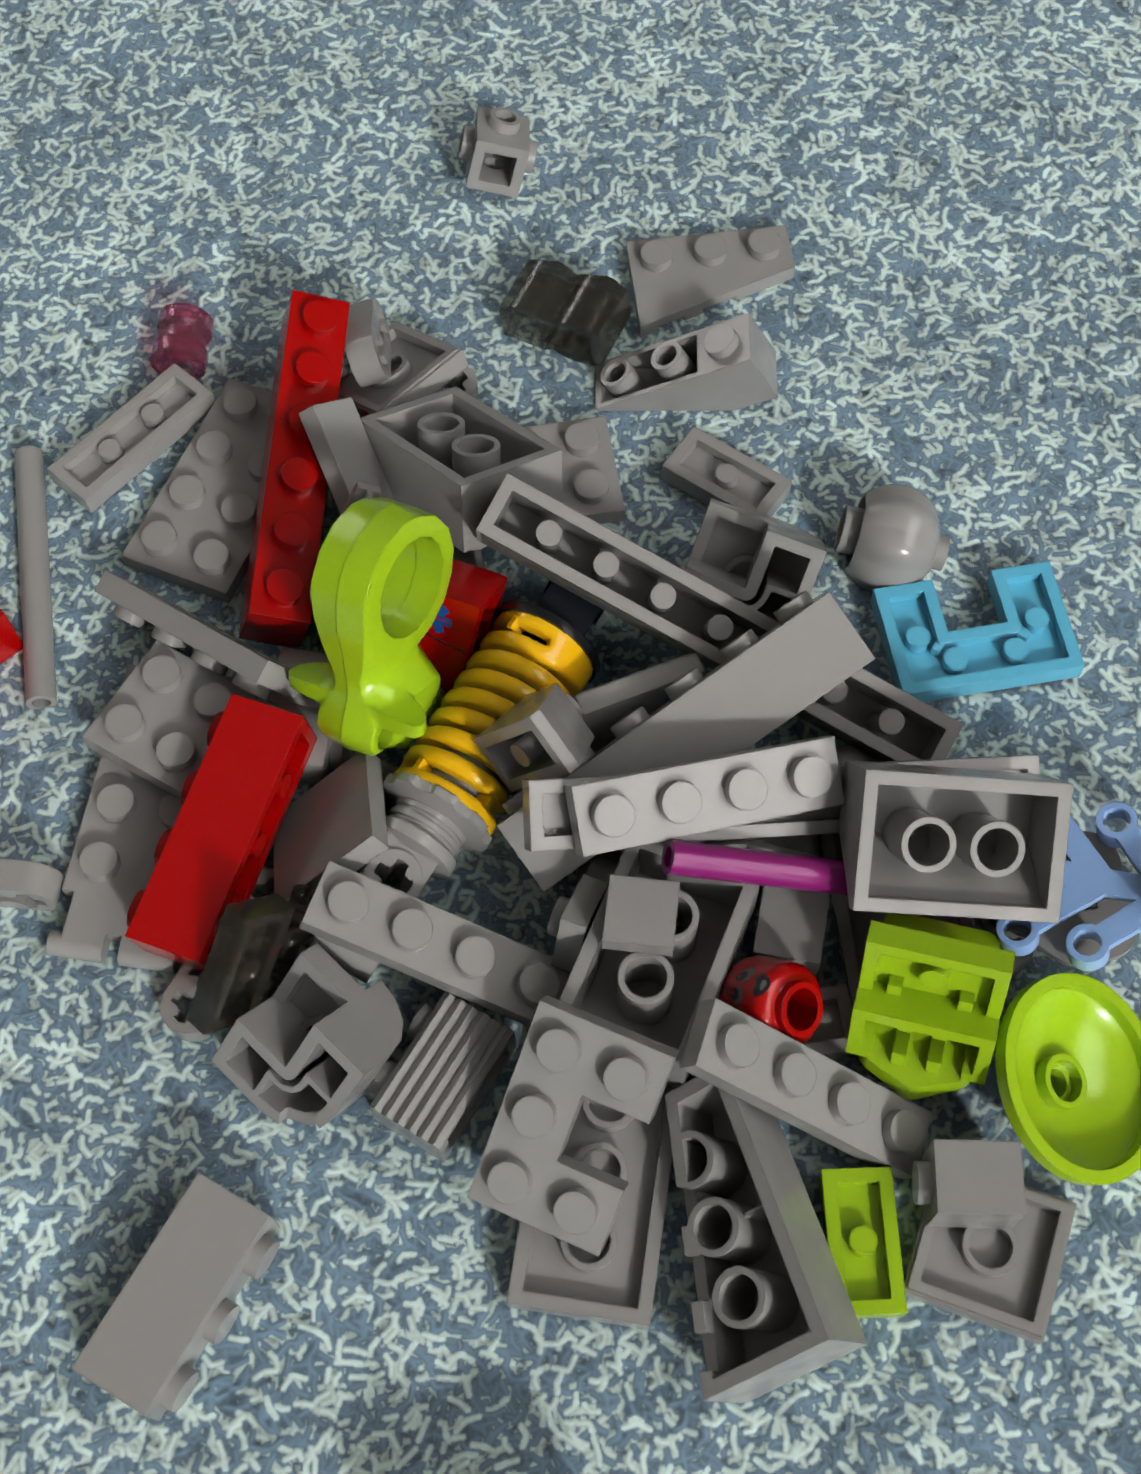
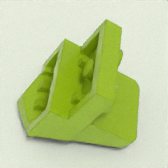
[845,913,1016,1100]

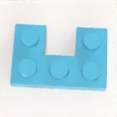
[870,561,1085,702]

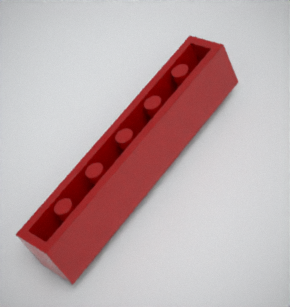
[238,290,350,647]

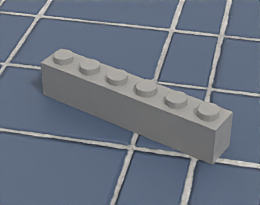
[497,590,876,892]

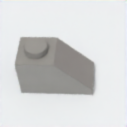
[473,683,595,792]

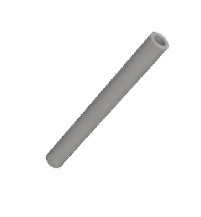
[14,446,57,710]

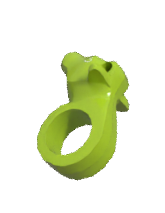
[289,497,454,756]

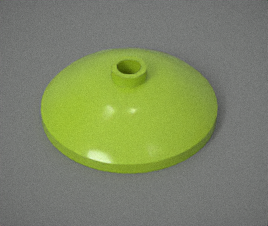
[995,972,1141,1186]

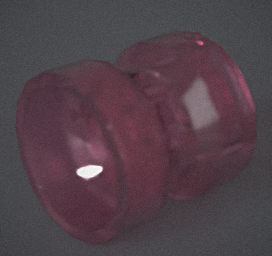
[150,303,215,380]

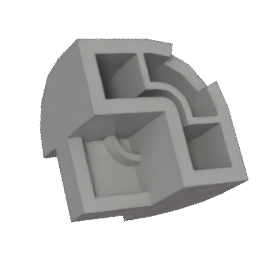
[684,498,827,623]
[211,943,403,1129]

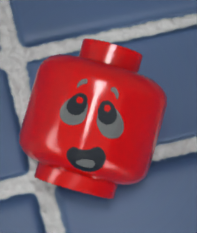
[719,955,823,1044]

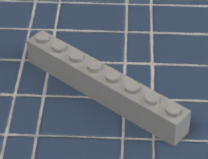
[476,473,964,762]

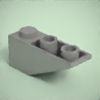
[595,313,778,411]

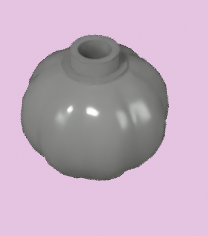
[834,484,950,591]

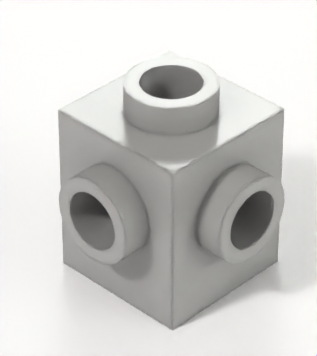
[458,106,537,198]

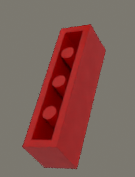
[125,694,317,976]

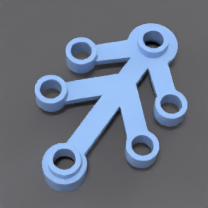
[996,801,1141,971]

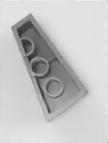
[665,1077,867,1403]

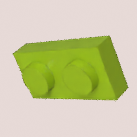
[818,1166,908,1319]

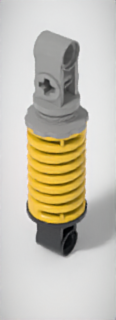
[309,581,605,984]

